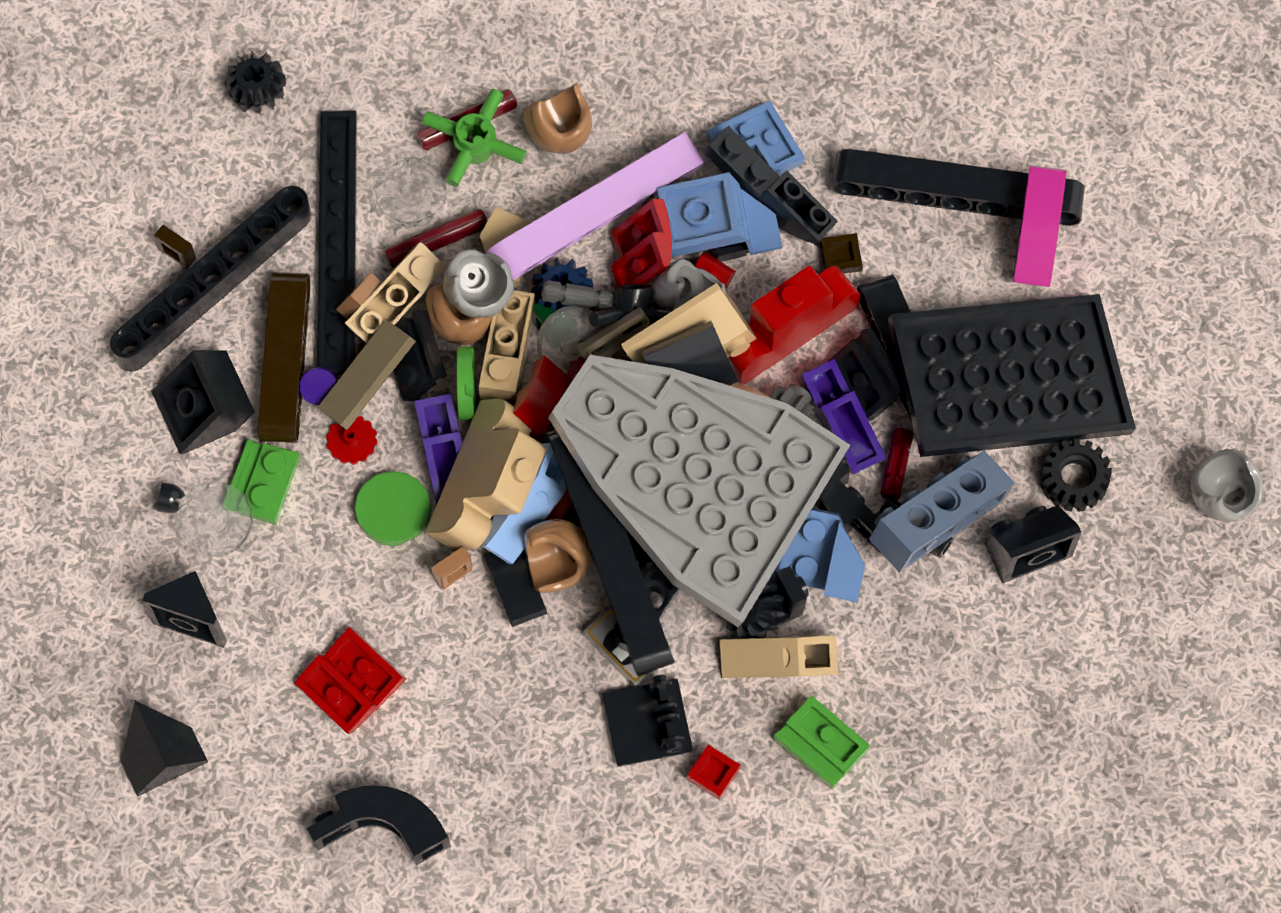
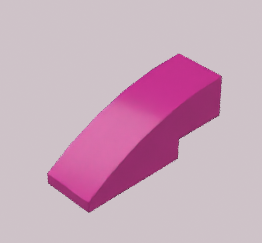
[1013,165,1067,287]

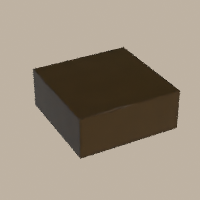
[154,225,196,269]
[820,233,863,274]

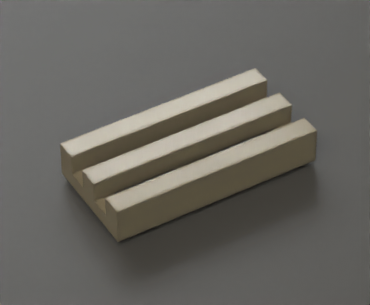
[578,307,653,361]

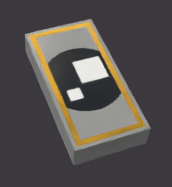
[583,607,656,687]

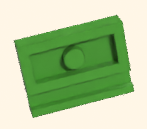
[223,439,301,525]
[774,695,870,790]

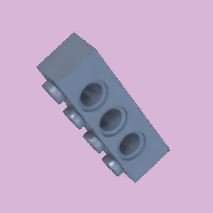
[869,450,1015,573]

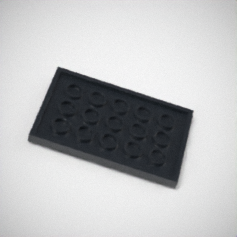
[887,294,1136,457]

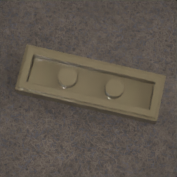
[317,319,416,430]

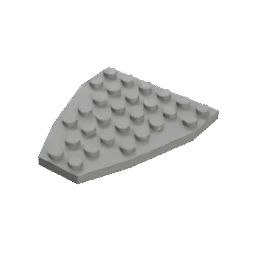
[548,355,850,627]

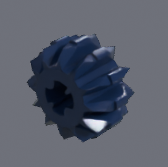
[531,257,593,317]

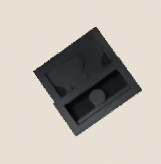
[641,321,738,386]

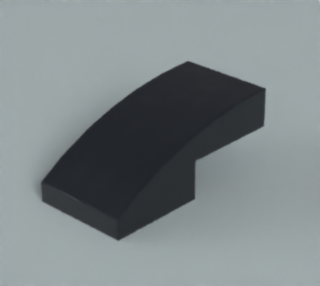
[483,551,548,627]

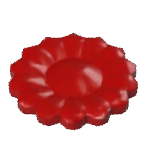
[326,416,378,465]

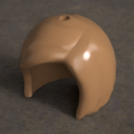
[523,84,592,154]
[426,283,492,345]
[524,519,593,593]

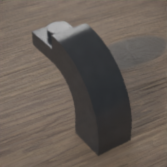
[307,785,451,865]

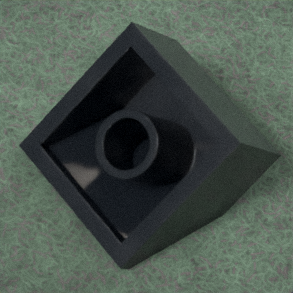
[152,350,255,454]
[985,505,1082,583]

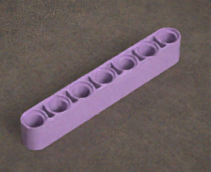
[484,132,706,280]

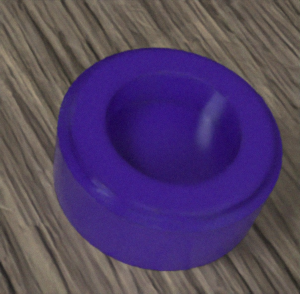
[300,366,338,405]

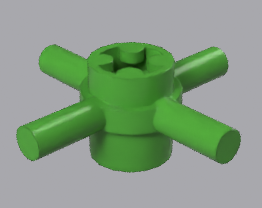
[422,89,527,187]

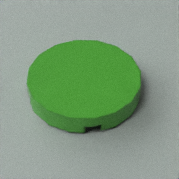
[457,346,476,420]
[355,471,431,546]

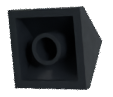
[142,571,227,648]

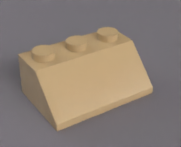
[621,283,757,364]

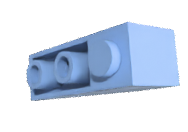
[483,443,566,564]

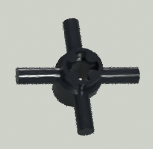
[589,284,673,334]

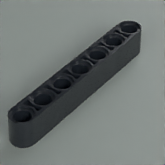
[832,149,1085,226]
[110,186,312,372]
[547,430,675,677]

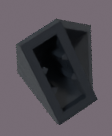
[121,700,208,797]

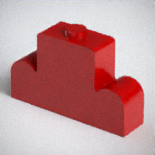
[728,265,860,385]

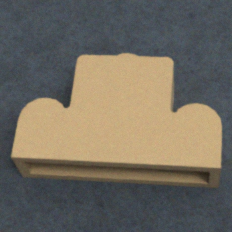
[425,398,547,551]

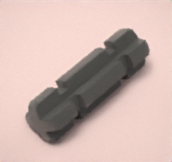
[541,280,614,311]

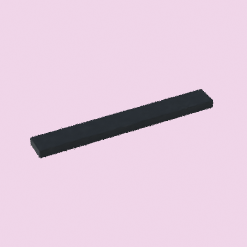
[317,110,357,380]

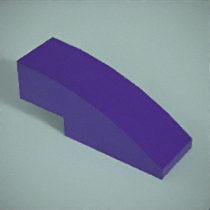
[796,359,886,475]
[414,392,462,506]

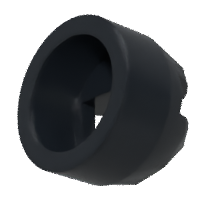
[157,482,186,513]

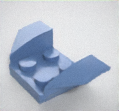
[655,172,782,275]
[770,508,865,602]

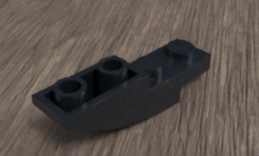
[702,125,838,245]
[815,457,881,554]

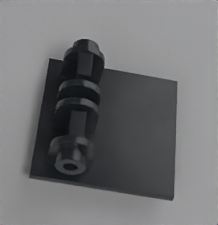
[602,675,694,767]

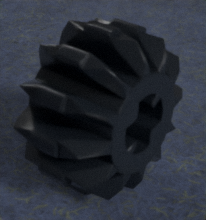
[225,51,287,114]
[726,581,786,638]

